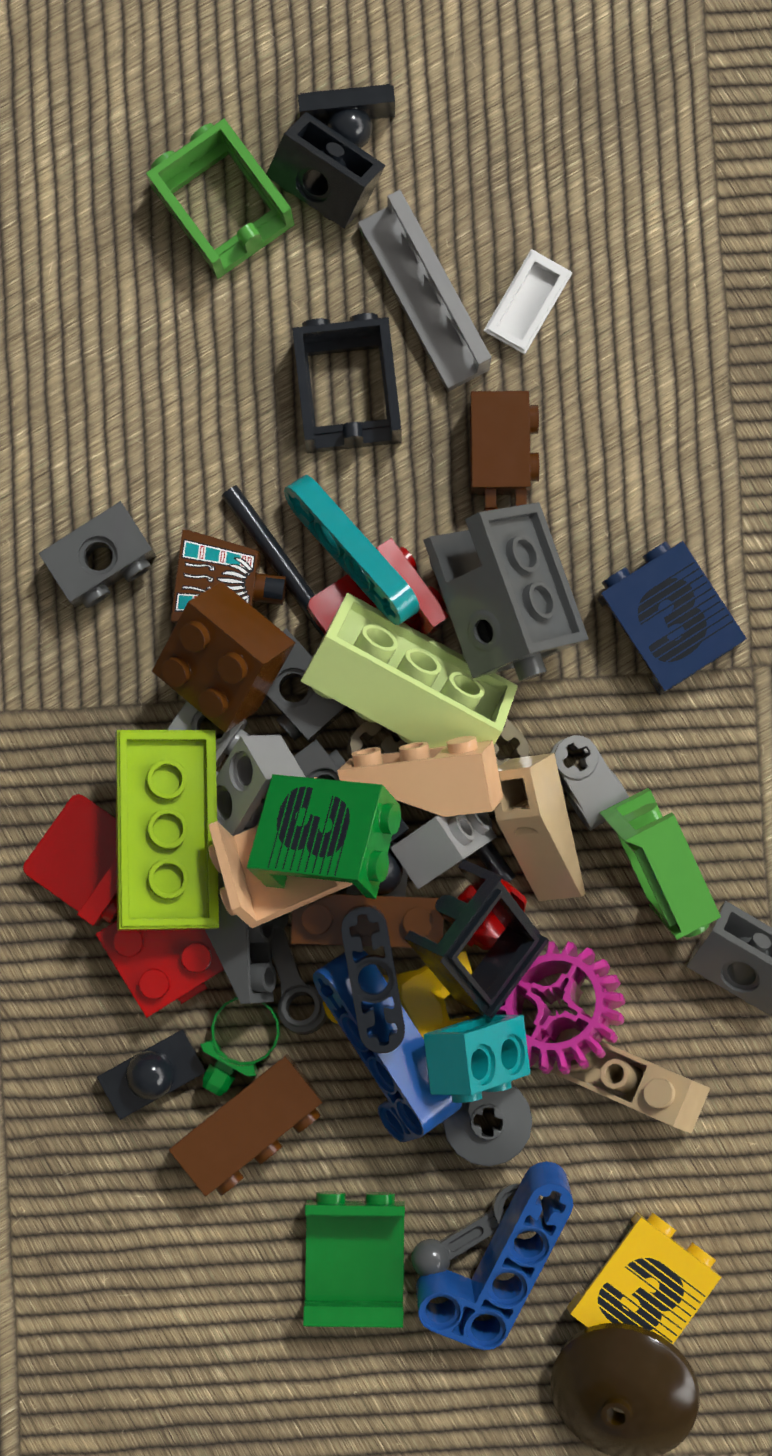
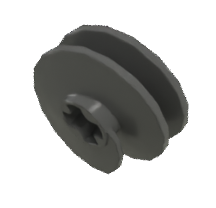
[443,1084,532,1166]

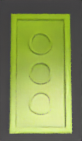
[115,730,219,930]

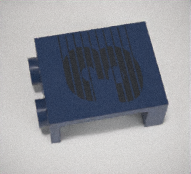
[597,541,747,695]

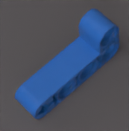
[313,950,462,1142]
[415,1161,574,1350]

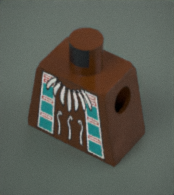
[171,530,286,626]

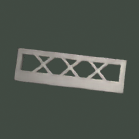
[358,189,492,392]

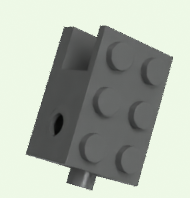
[423,502,589,681]

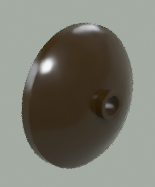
[551,1323,700,1456]

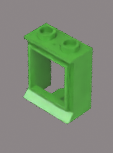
[146,118,295,279]
[599,788,721,940]

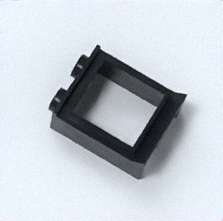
[292,313,402,453]
[404,859,549,1019]

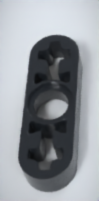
[341,905,405,1053]

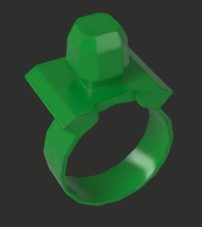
[200,997,280,1096]

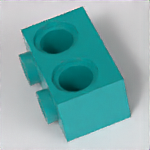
[423,1015,531,1103]

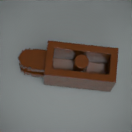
[470,391,540,511]

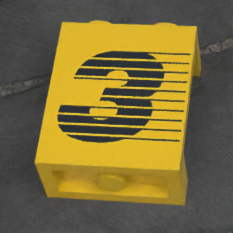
[567,1212,722,1344]

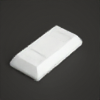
[484,249,573,355]

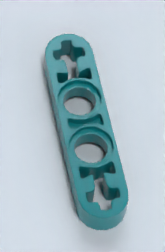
[284,475,420,625]

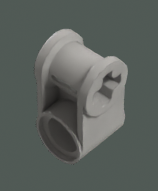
[550,735,629,831]

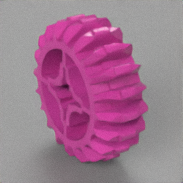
[495,941,625,1074]

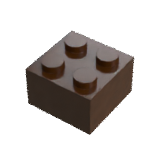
[152,581,296,733]

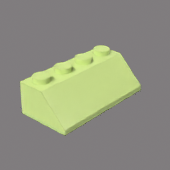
[301,593,518,748]

